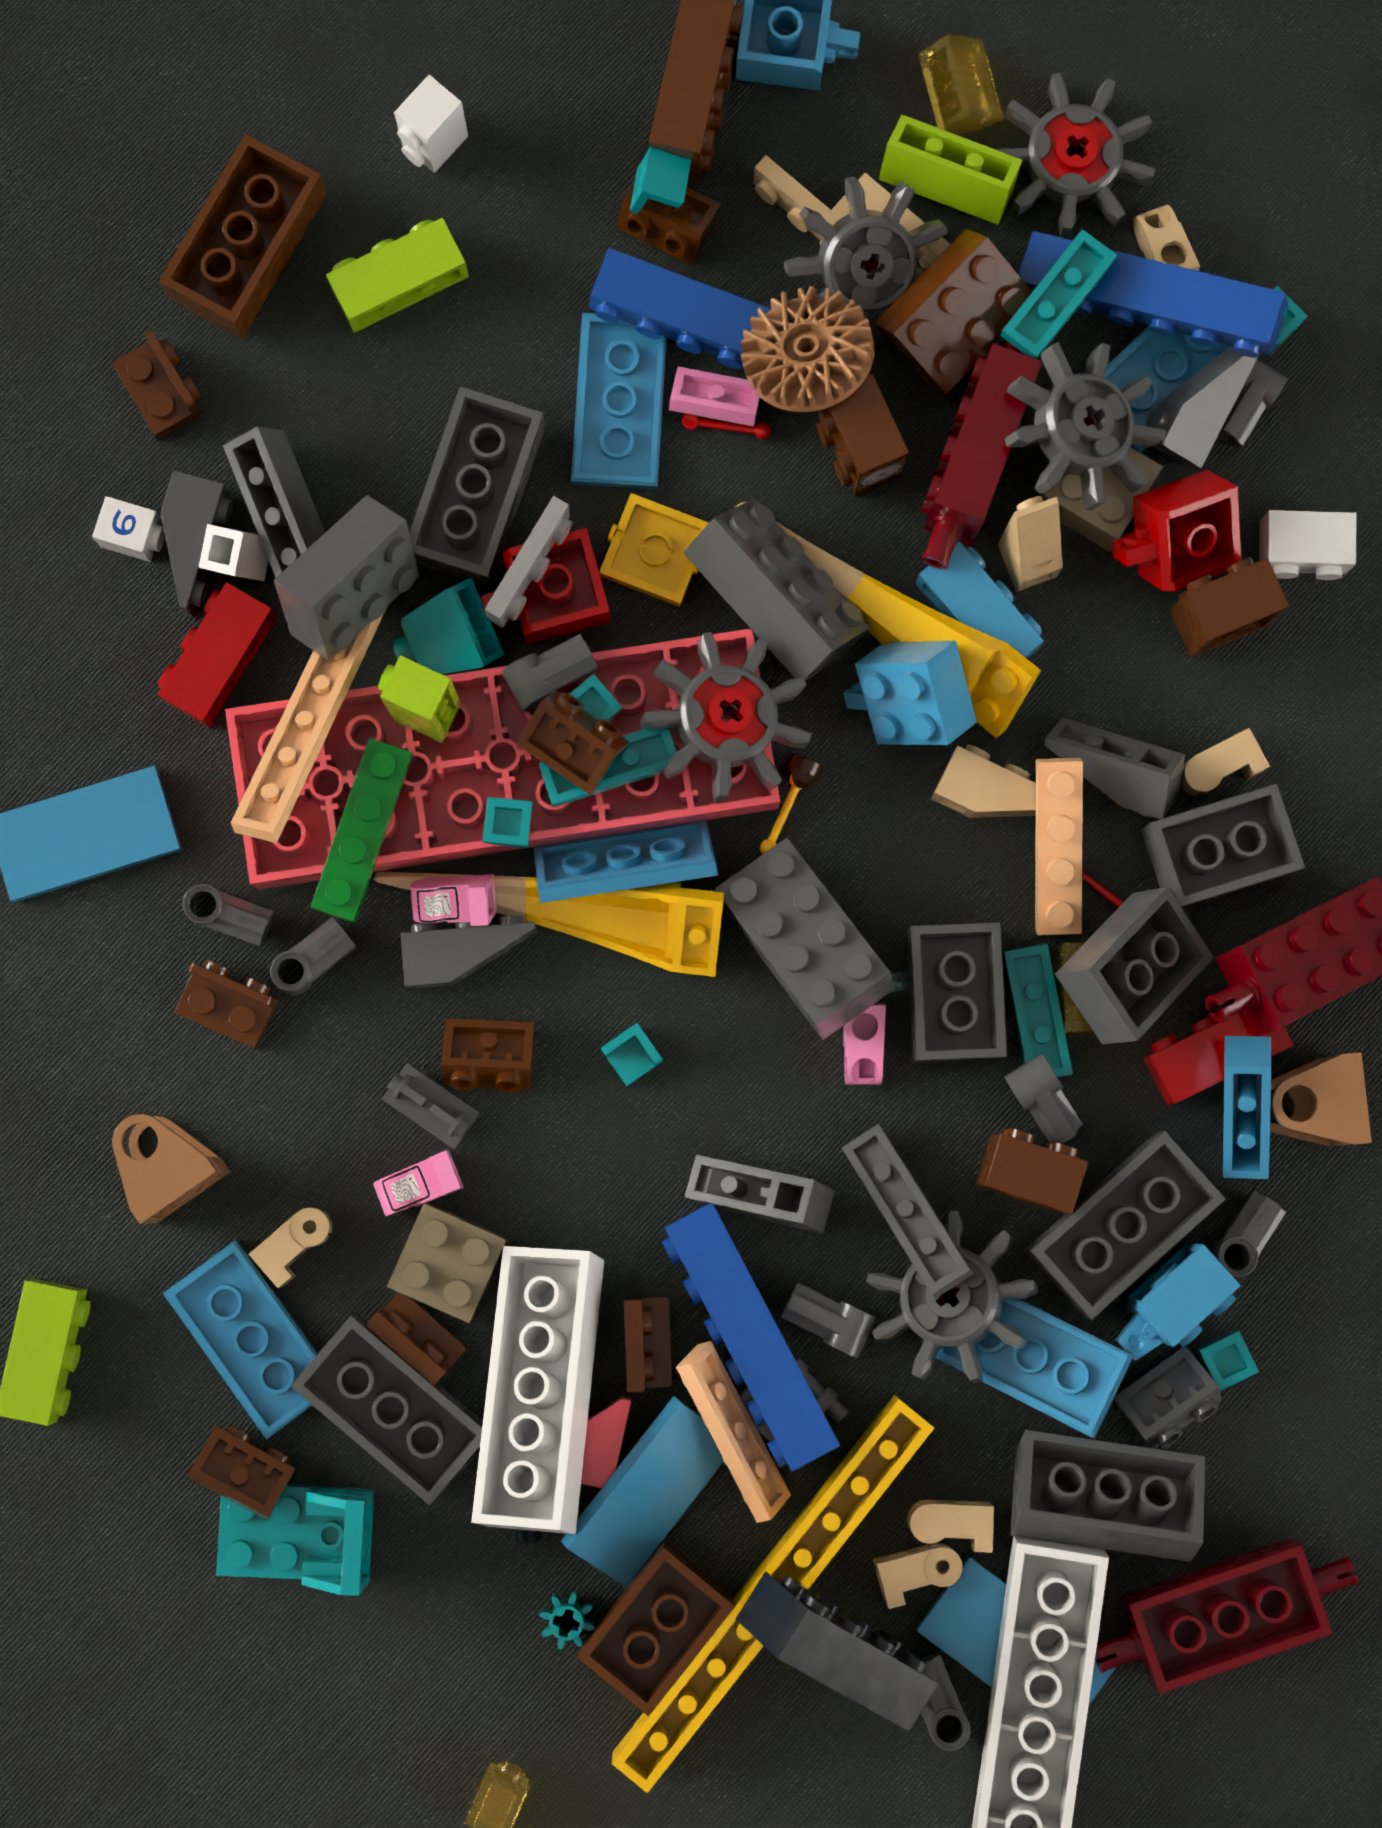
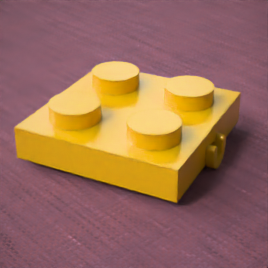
[599,493,709,607]

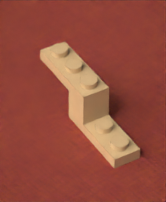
[753,155,950,268]

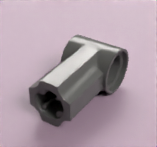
[1217,359,1288,449]
[502,634,598,712]
[182,884,274,947]
[270,917,357,996]
[1004,1053,1083,1143]
[1209,1191,1286,1278]
[780,1283,877,1359]
[921,1653,971,1751]

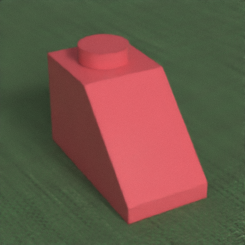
[581,1395,632,1488]

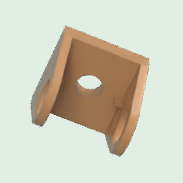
[1270,1052,1372,1146]
[112,1114,231,1224]

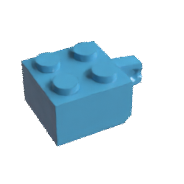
[735,0,860,91]
[843,641,977,745]
[1115,1242,1241,1361]

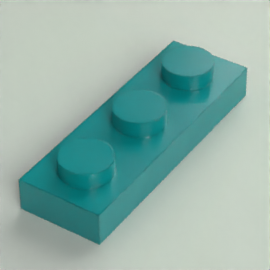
[1001,229,1117,359]
[538,728,677,808]
[1002,944,1073,1077]

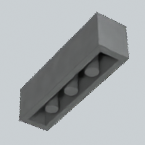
[223,426,325,577]

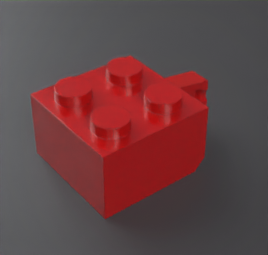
[1112,470,1241,591]
[480,528,611,645]

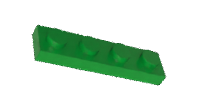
[311,738,413,923]

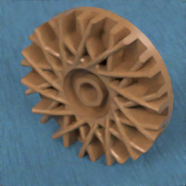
[740,286,874,412]

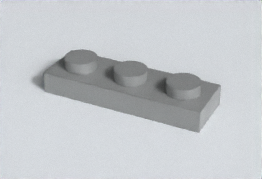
[484,496,573,628]

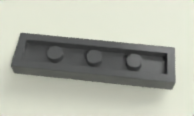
[842,1123,974,1298]

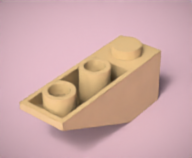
[998,496,1063,592]
[931,745,1036,818]

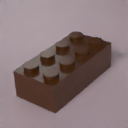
[648,0,744,186]
[158,134,328,339]

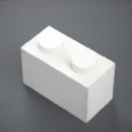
[394,75,468,173]
[1259,510,1356,580]

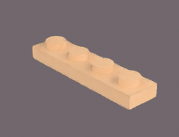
[1035,758,1083,935]
[676,1341,791,1523]

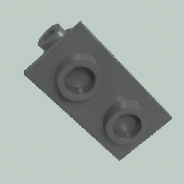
[382,1063,480,1149]

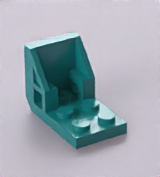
[216,1485,375,1596]

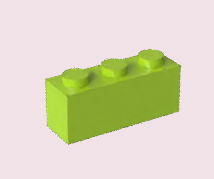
[879,114,1022,225]
[326,218,469,333]
[378,655,462,743]
[0,1279,91,1426]

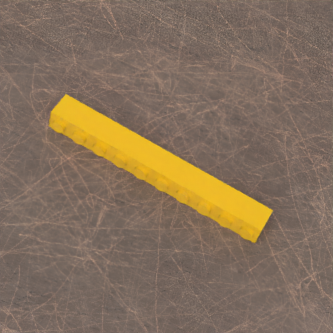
[612,1395,934,1793]

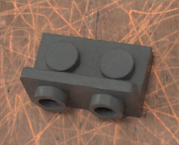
[1114,1346,1222,1449]

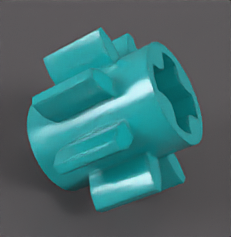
[539,1590,595,1650]

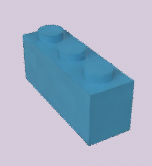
[915,541,1044,659]
[1223,1036,1271,1179]

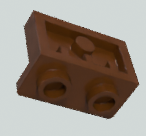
[616,182,721,264]
[111,330,202,440]
[516,692,629,795]
[174,959,279,1049]
[441,1018,535,1093]
[366,1292,466,1386]
[624,1297,672,1392]
[188,1426,295,1520]

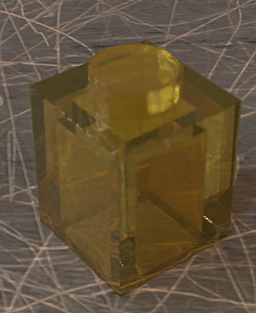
[464,1761,531,1828]

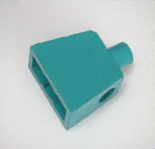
[394,578,504,674]

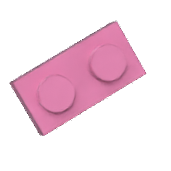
[669,366,760,426]

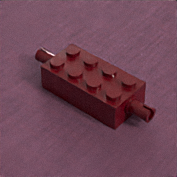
[921,339,1043,570]
[1205,877,1382,1036]
[1095,1538,1358,1694]

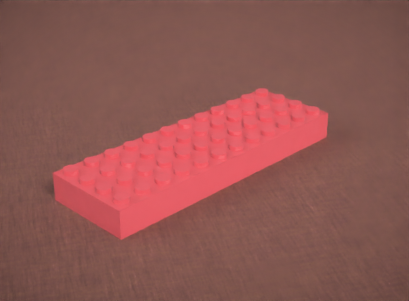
[225,628,780,890]

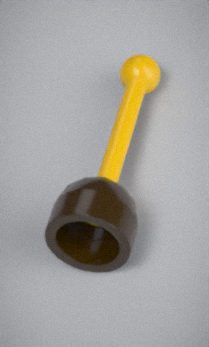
[760,753,824,854]

